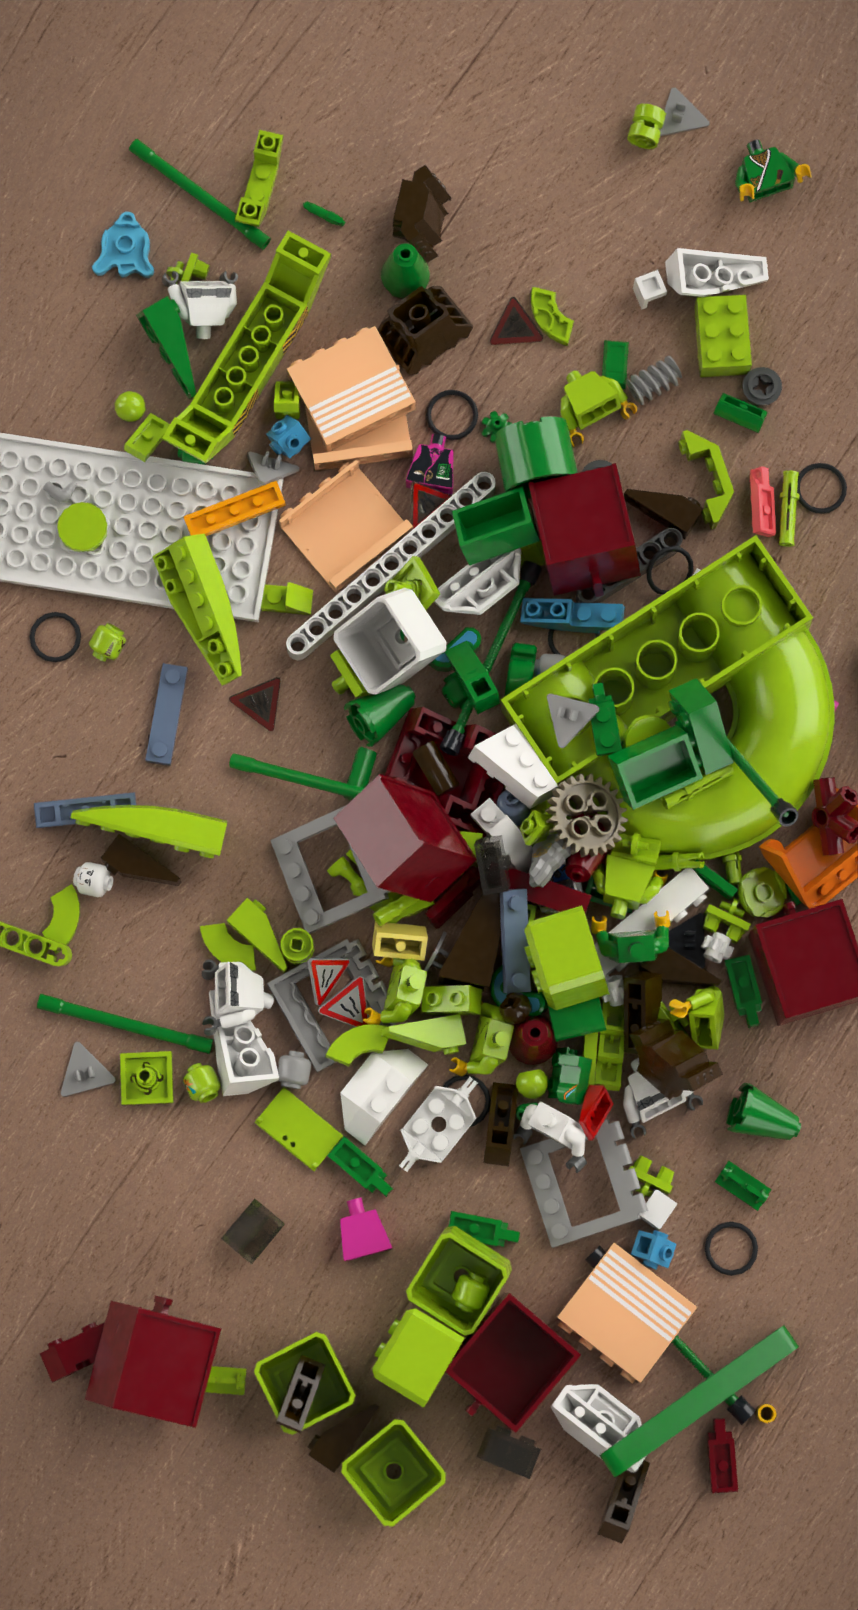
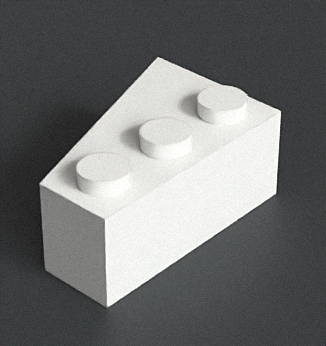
[468,724,558,809]

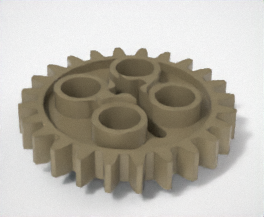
[545,774,628,857]

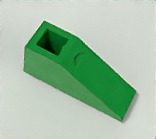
[444,641,500,715]

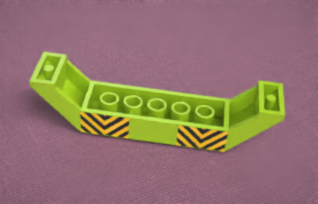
[162,230,331,463]

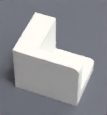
[633,270,667,309]
[640,1190,677,1231]

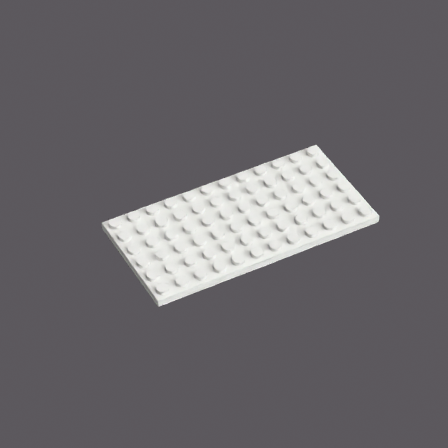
[0,433,284,622]

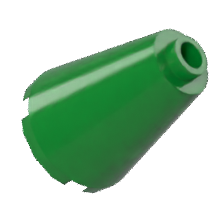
[381,243,430,299]
[344,684,416,747]
[726,1083,801,1140]

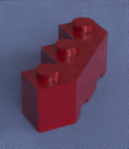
[40,1307,142,1383]

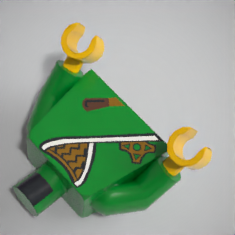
[735,140,812,203]
[591,911,670,963]

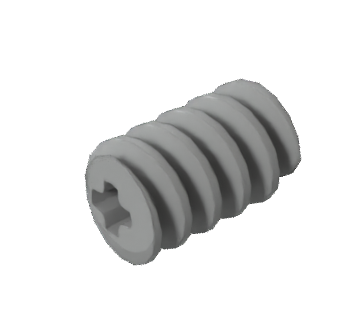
[626,356,682,405]

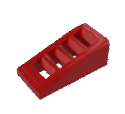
[579,1085,614,1141]

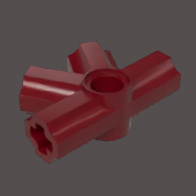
[812,777,858,856]

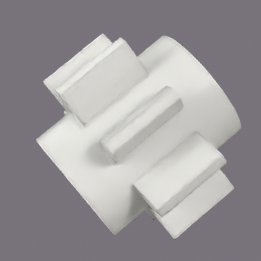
[701,932,734,963]
[602,975,624,1006]

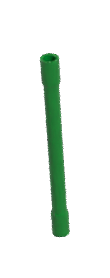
[129,139,271,250]
[229,753,364,798]
[37,994,214,1054]

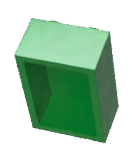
[452,486,540,566]
[668,678,734,775]
[608,725,703,810]

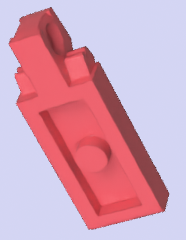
[750,467,776,537]

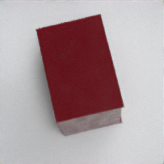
[529,463,641,597]
[333,774,477,903]
[748,899,858,1026]
[445,1292,581,1433]
[85,1295,222,1428]

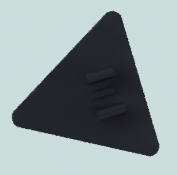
[669,913,705,968]

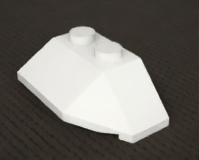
[434,548,521,615]
[340,1049,428,1146]
[550,1384,646,1473]

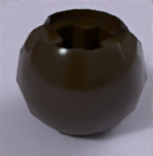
[499,992,532,1024]

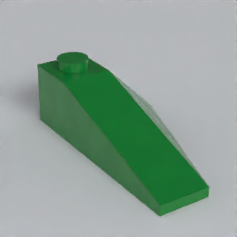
[136,296,196,399]

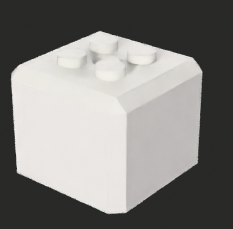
[334,588,447,695]

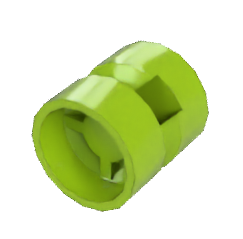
[627,103,666,149]
[280,928,314,965]

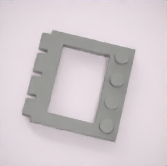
[270,806,391,934]
[267,939,396,1073]
[520,1119,648,1248]

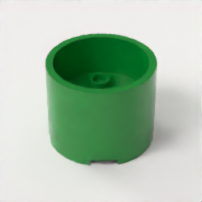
[495,416,578,499]

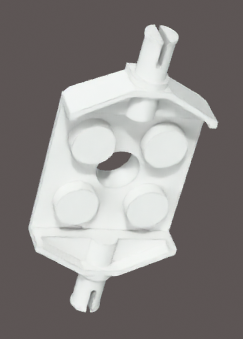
[399,1076,478,1172]

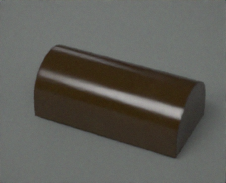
[412,741,460,796]

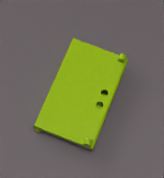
[255,1087,344,1172]

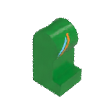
[557,1054,592,1105]

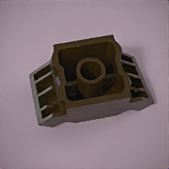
[393,165,452,263]
[378,286,474,374]
[629,1019,723,1100]

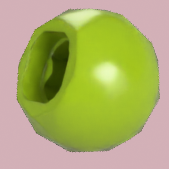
[115,391,146,422]
[516,1069,548,1099]

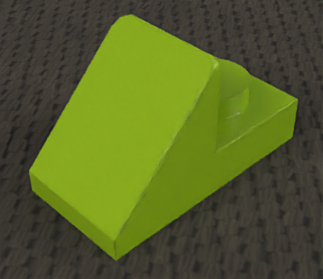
[274,381,300,419]
[261,582,313,615]

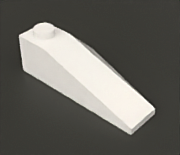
[665,248,769,297]
[209,990,279,1096]

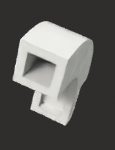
[470,798,533,873]

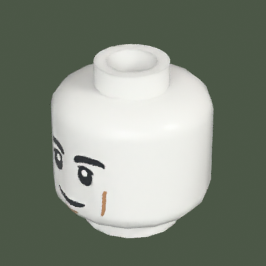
[73,862,113,897]

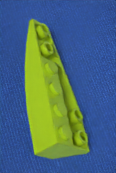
[152,534,242,686]
[71,805,227,858]

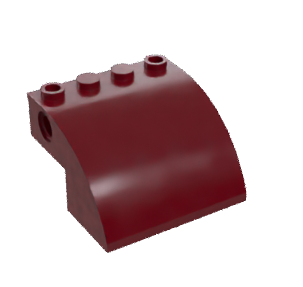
[385,707,504,838]

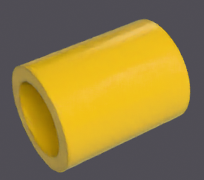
[755,1404,776,1423]

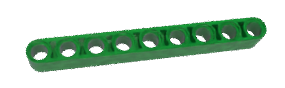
[599,1325,799,1478]

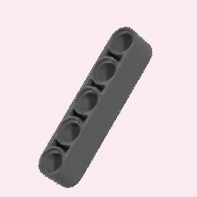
[576,528,682,603]

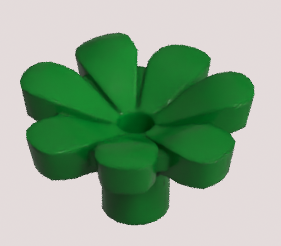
[481,411,512,443]

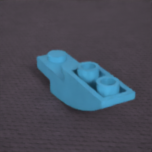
[520,598,625,633]

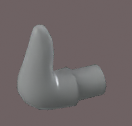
[43,481,77,502]

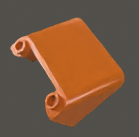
[759,788,858,909]

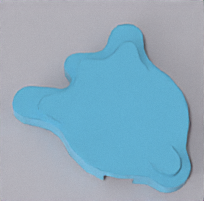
[92,212,154,278]

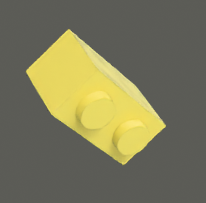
[372,921,428,961]

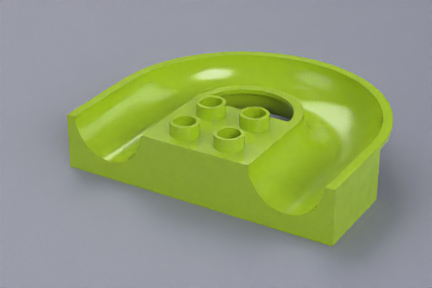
[500,535,835,861]

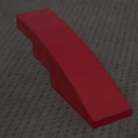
[483,861,592,913]

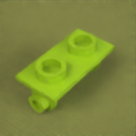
[205,1366,246,1395]

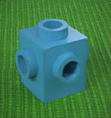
[266,415,311,459]
[630,1230,677,1270]

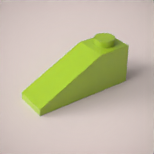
[227,898,288,973]
[381,1014,467,1055]

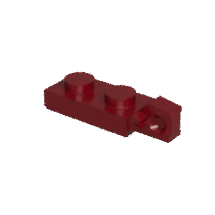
[425,866,485,929]
[707,1418,738,1493]

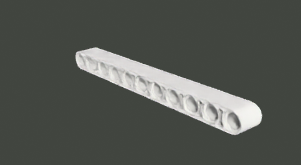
[286,472,496,660]

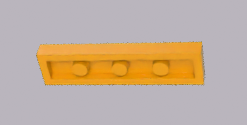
[183,481,286,536]

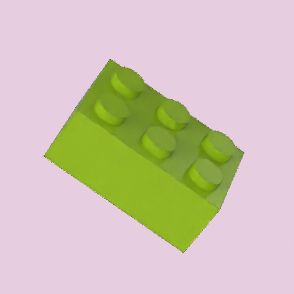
[694,295,752,377]

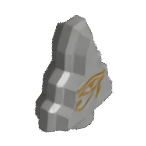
[529,833,571,888]

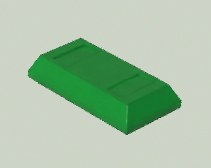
[602,340,629,389]

